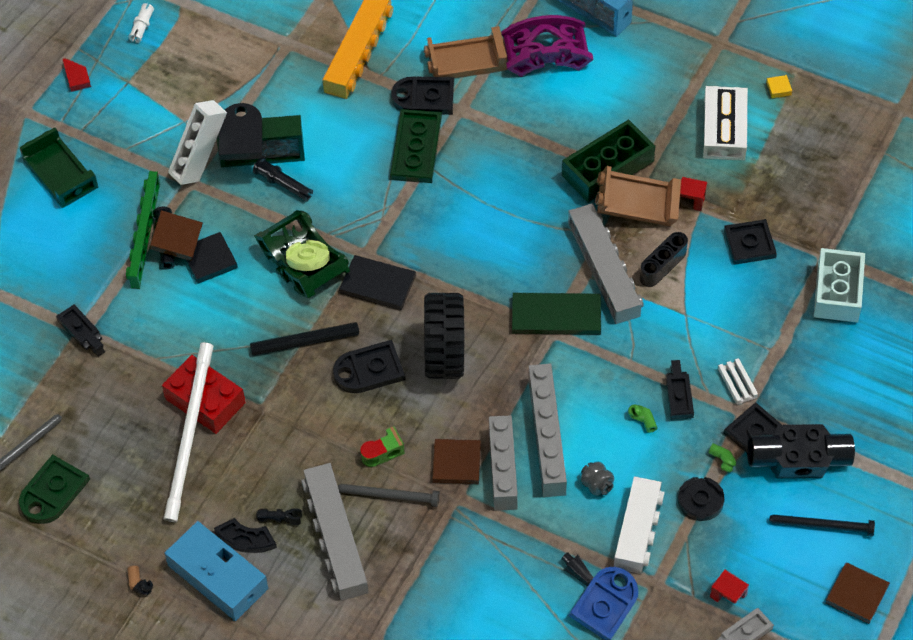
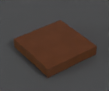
[149,210,203,261]
[433,439,481,484]
[825,562,890,624]

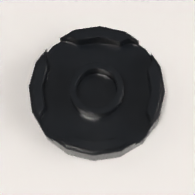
[678,477,725,521]

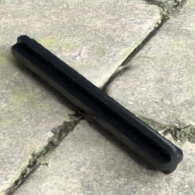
[250,322,359,355]

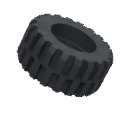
[424,293,464,379]

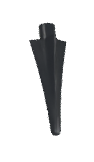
[561,552,594,587]

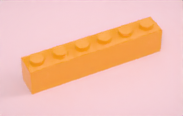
[322,0,394,99]

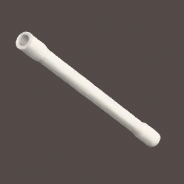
[164,342,214,522]

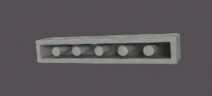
[568,203,643,324]
[528,363,567,497]
[301,463,368,601]

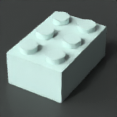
[814,248,865,322]

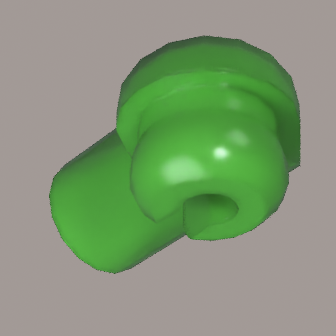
[628,404,658,433]
[709,443,736,473]

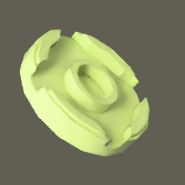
[286,240,330,271]

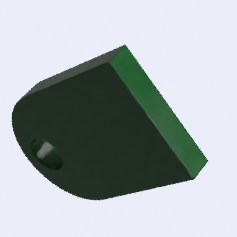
[19,454,90,524]

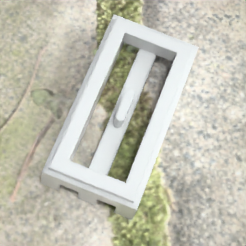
[718,358,758,405]

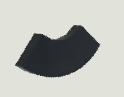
[214,518,277,553]

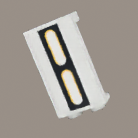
[703,86,748,161]

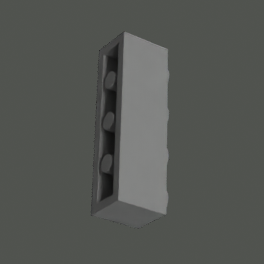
[489,415,518,511]

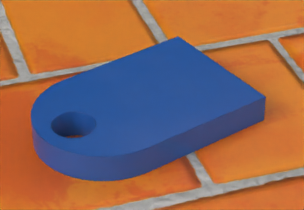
[569,567,638,640]

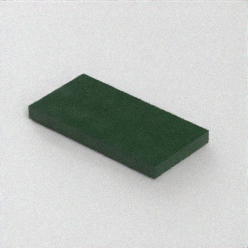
[390,109,442,183]
[512,293,601,335]

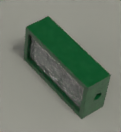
[216,115,305,168]

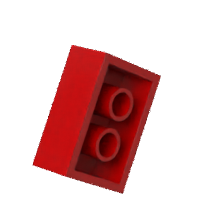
[162,355,246,434]

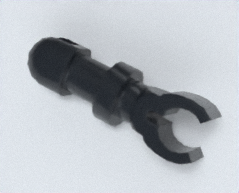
[256,508,303,525]

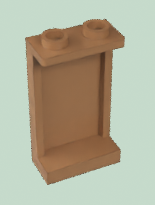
[424,26,507,78]
[595,166,681,226]

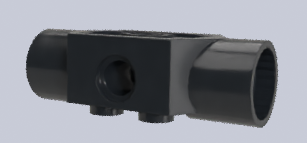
[747,424,855,478]

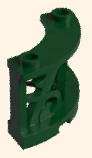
[254,210,350,298]

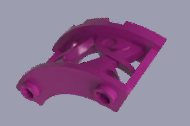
[501,15,594,77]

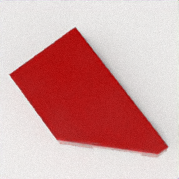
[63,58,91,91]

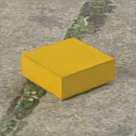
[766,75,792,99]

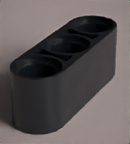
[639,232,688,287]

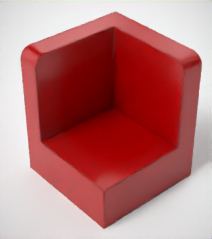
[680,177,707,211]
[710,570,749,603]

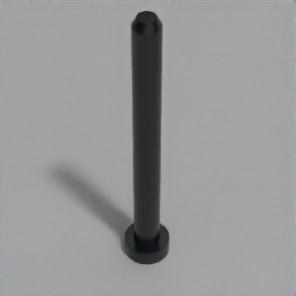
[769,514,875,537]

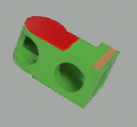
[360,426,405,467]

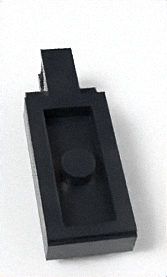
[56,304,105,357]
[666,360,694,419]

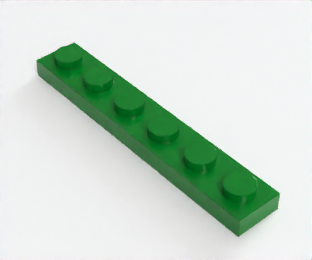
[126,171,160,289]

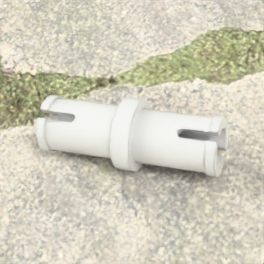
[128,3,154,43]

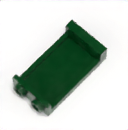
[20,128,98,208]

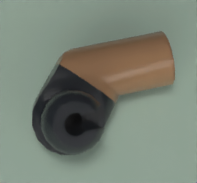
[127,566,153,595]

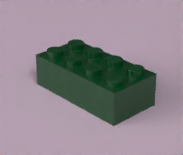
[562,119,656,203]

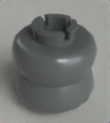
[580,462,615,496]

